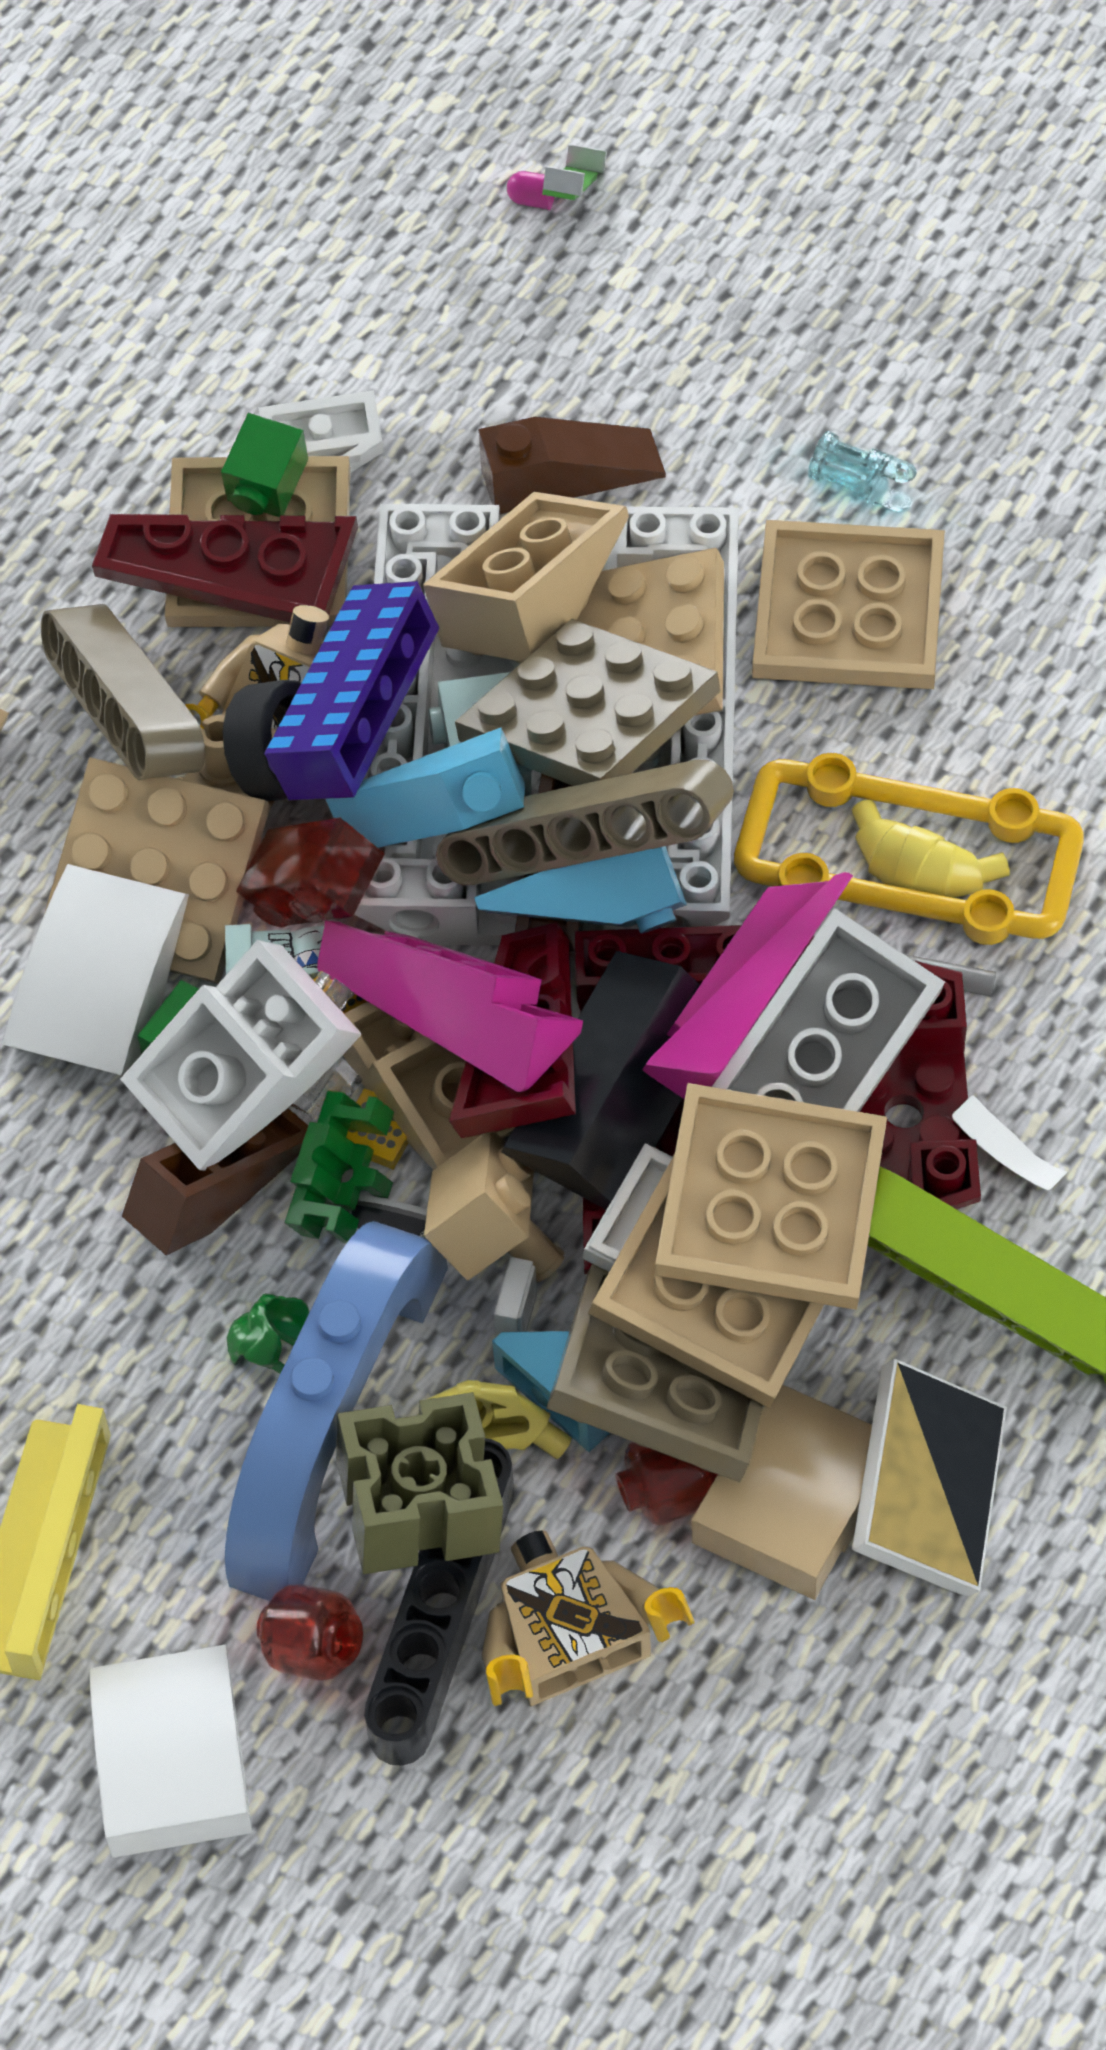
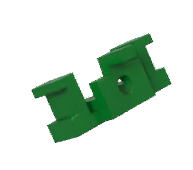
[284,1090,394,1244]

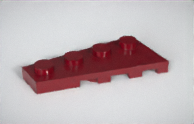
[92,514,358,623]
[449,922,576,1139]

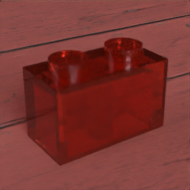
[236,817,385,928]

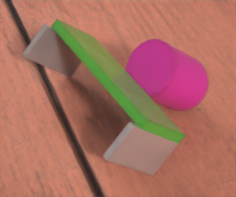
[506,144,607,210]

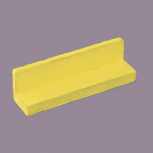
[0,1404,111,1681]

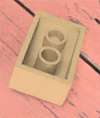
[423,492,629,663]

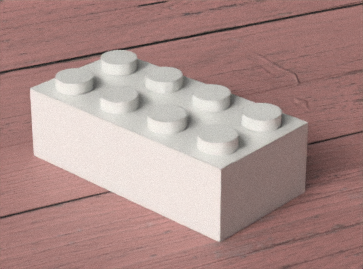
[712,908,945,1112]

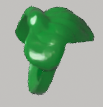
[226,1293,310,1374]

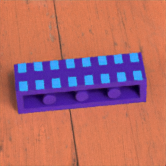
[264,581,440,800]

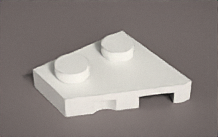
[258,390,383,473]

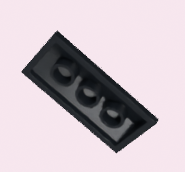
[501,951,700,1210]

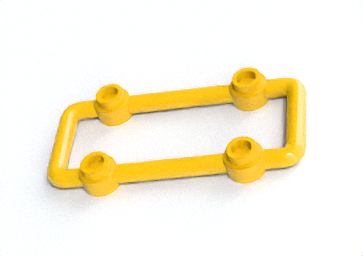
[734,753,1084,945]

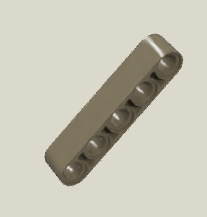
[41,604,205,780]
[436,760,734,885]

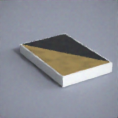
[852,1359,1007,1596]

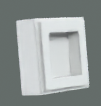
[494,1257,537,1337]

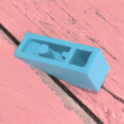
[325,727,525,854]
[474,846,687,933]

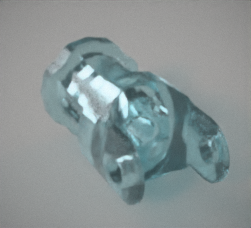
[808,431,917,513]

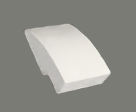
[2,864,189,1076]
[120,940,362,1171]
[89,1644,253,1858]

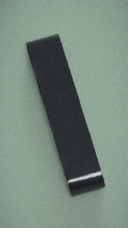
[364,1438,514,1766]

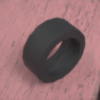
[223,680,301,801]

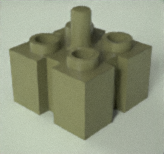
[336,1392,503,1574]

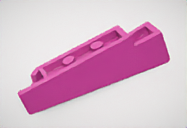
[642,872,853,1100]
[317,920,583,1092]

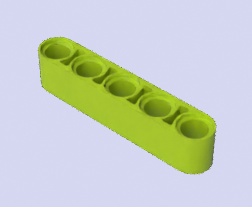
[867,1167,1106,1384]

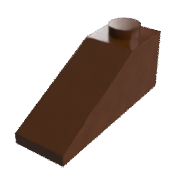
[478,416,666,514]
[122,1108,308,1256]

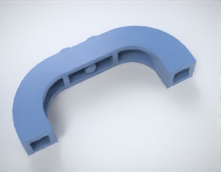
[225,1221,448,1609]

